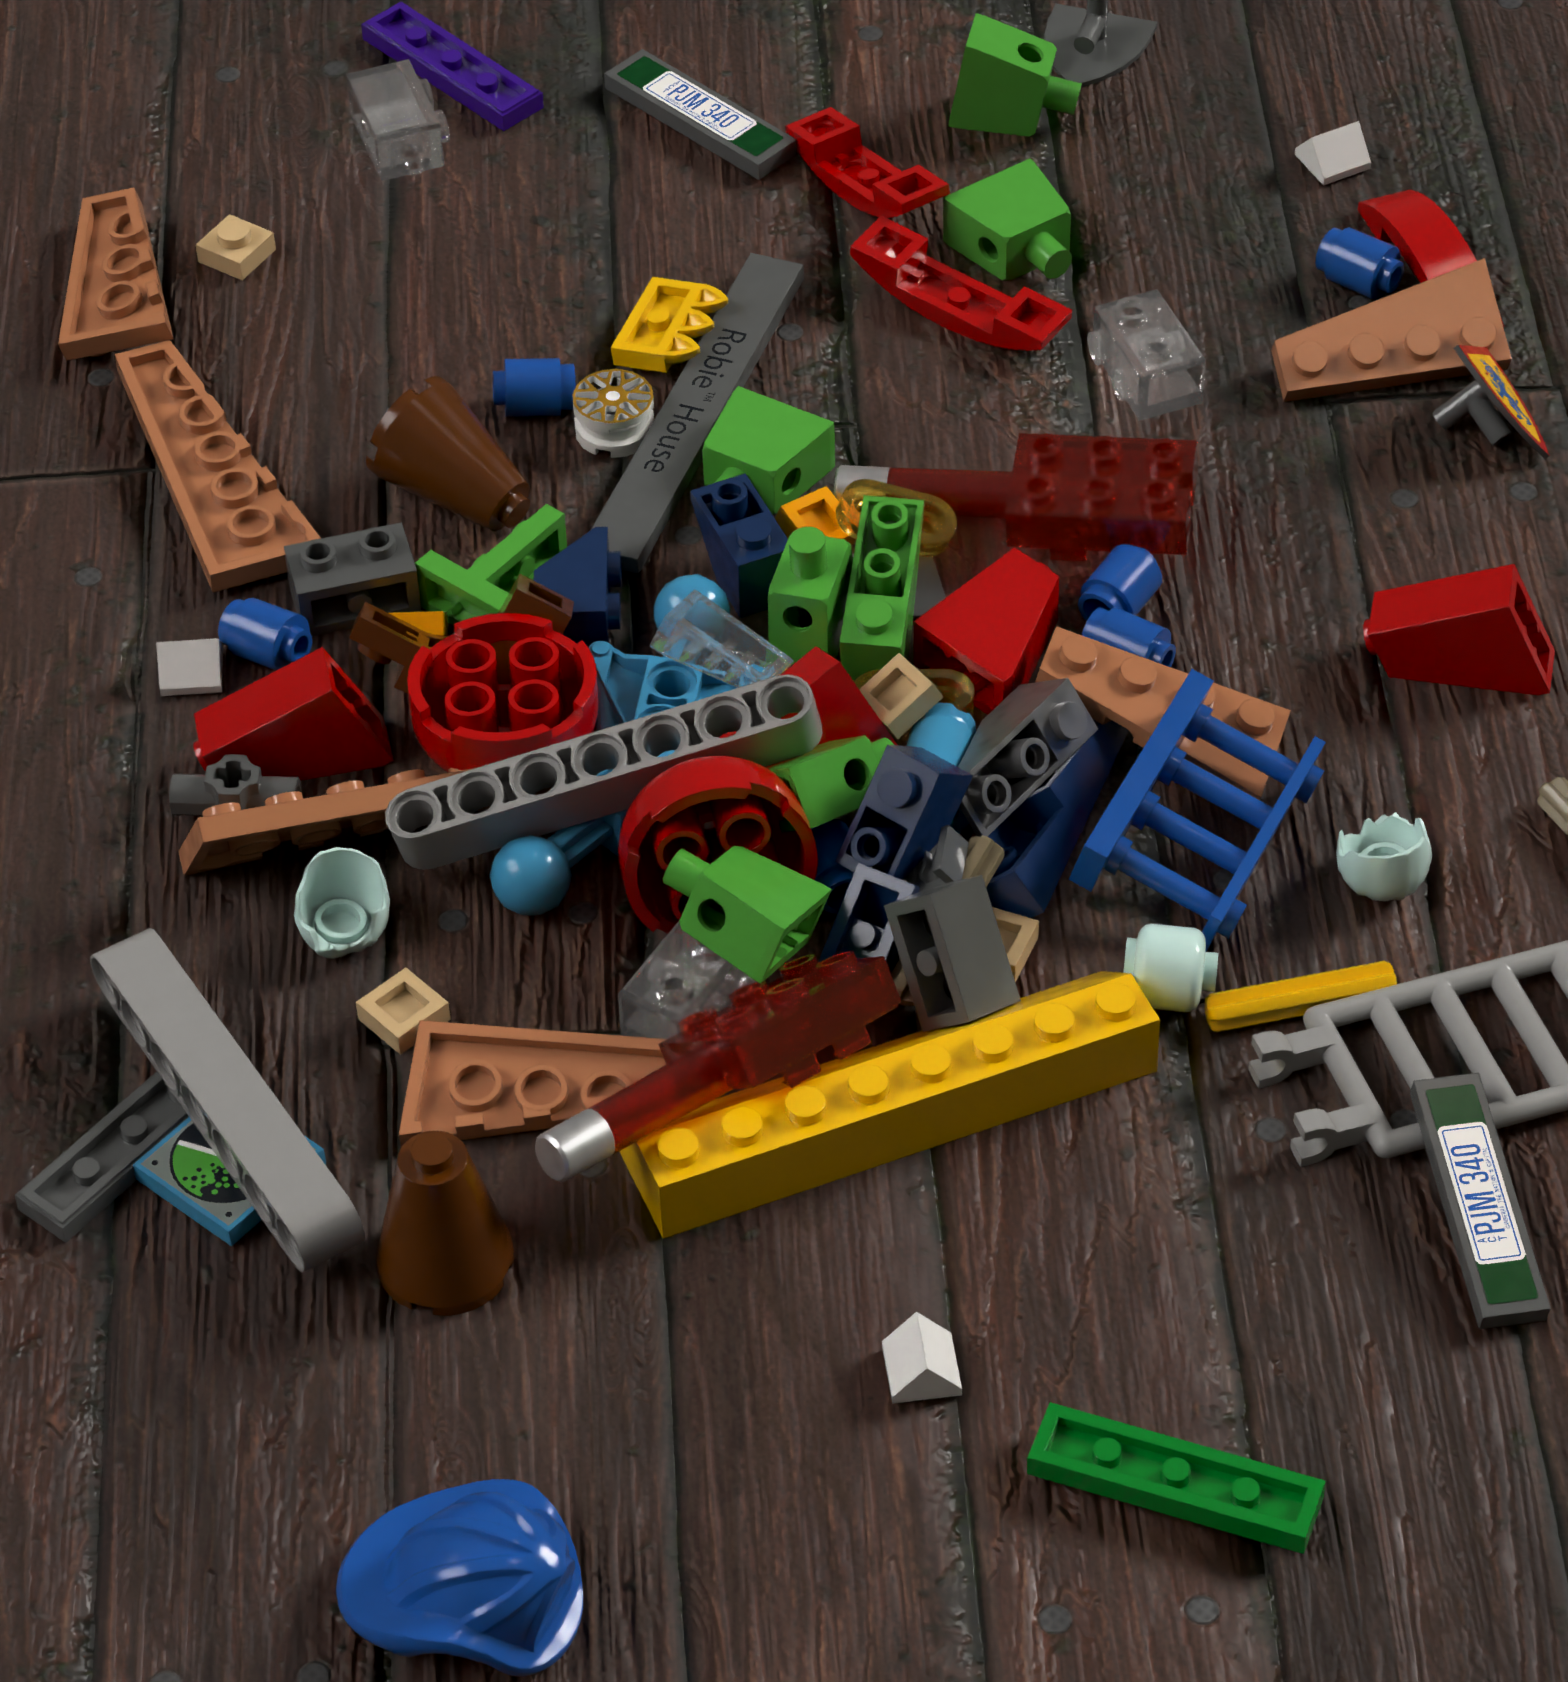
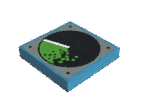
[133,1117,326,1247]

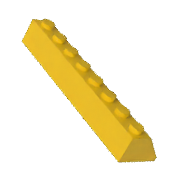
[614,971,1160,1239]

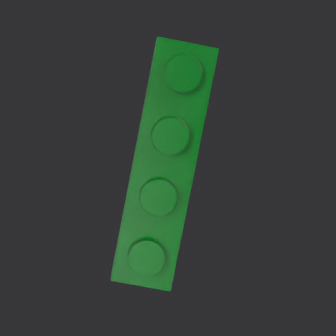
[1027,1402,1326,1554]

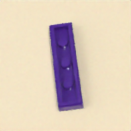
[361,2,544,131]

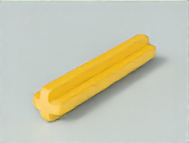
[1204,961,1397,1032]

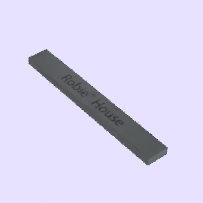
[591,253,804,574]

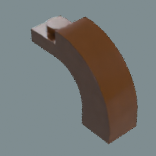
[349,573,574,694]

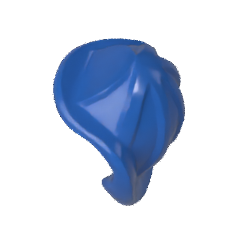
[336,1479,583,1676]

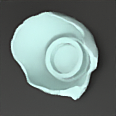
[1336,812,1432,901]
[294,847,390,959]

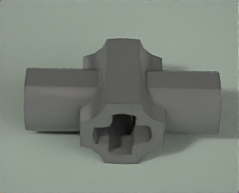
[169,754,302,816]

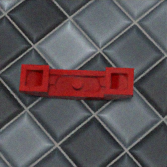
[785,107,950,218]
[1358,189,1504,328]
[850,215,1073,351]

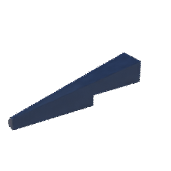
[986,721,1129,918]

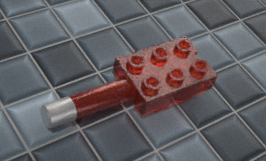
[834,433,1198,562]
[535,951,901,1182]

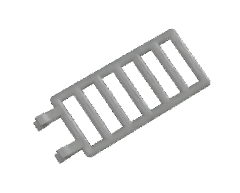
[1248,940,1568,1167]

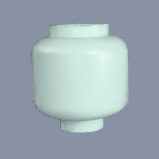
[1123,924,1219,1012]

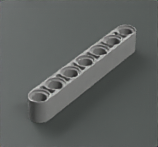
[385,674,823,870]
[90,928,365,1273]

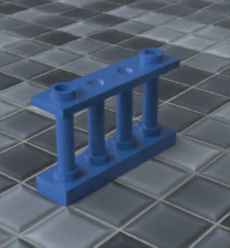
[1069,669,1326,952]

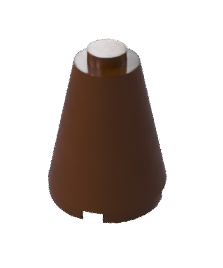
[366,376,530,531]
[376,1131,514,1316]

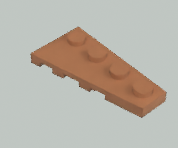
[1271,258,1512,402]

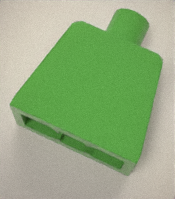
[948,13,1082,137]
[943,159,1072,281]
[702,386,835,515]
[768,527,853,672]
[766,735,894,833]
[663,846,832,984]

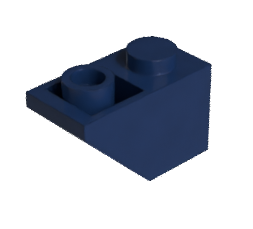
[690,473,788,618]
[533,527,622,648]
[835,745,973,880]

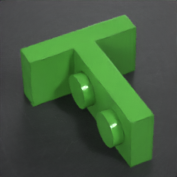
[415,504,567,626]

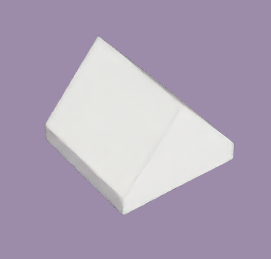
[1295,121,1371,185]
[156,638,223,696]
[882,1312,962,1404]

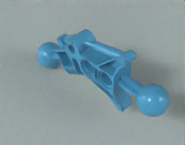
[490,574,769,916]

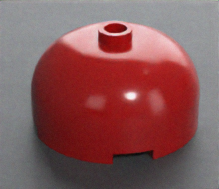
[407,613,598,773]
[618,755,818,950]

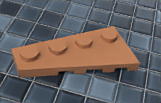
[58,188,174,361]
[1035,626,1291,800]
[398,1020,684,1147]

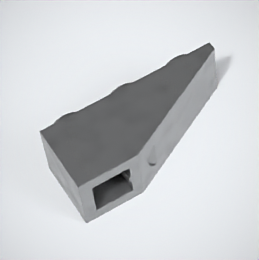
[958,678,1098,837]

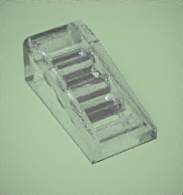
[650,589,794,688]

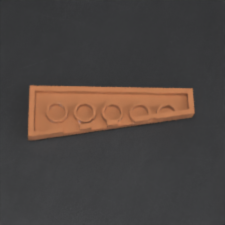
[115,340,321,592]
[178,768,551,876]

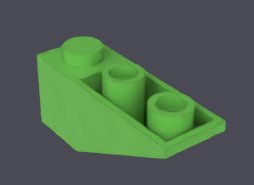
[840,495,924,687]

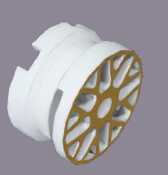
[572,369,655,458]

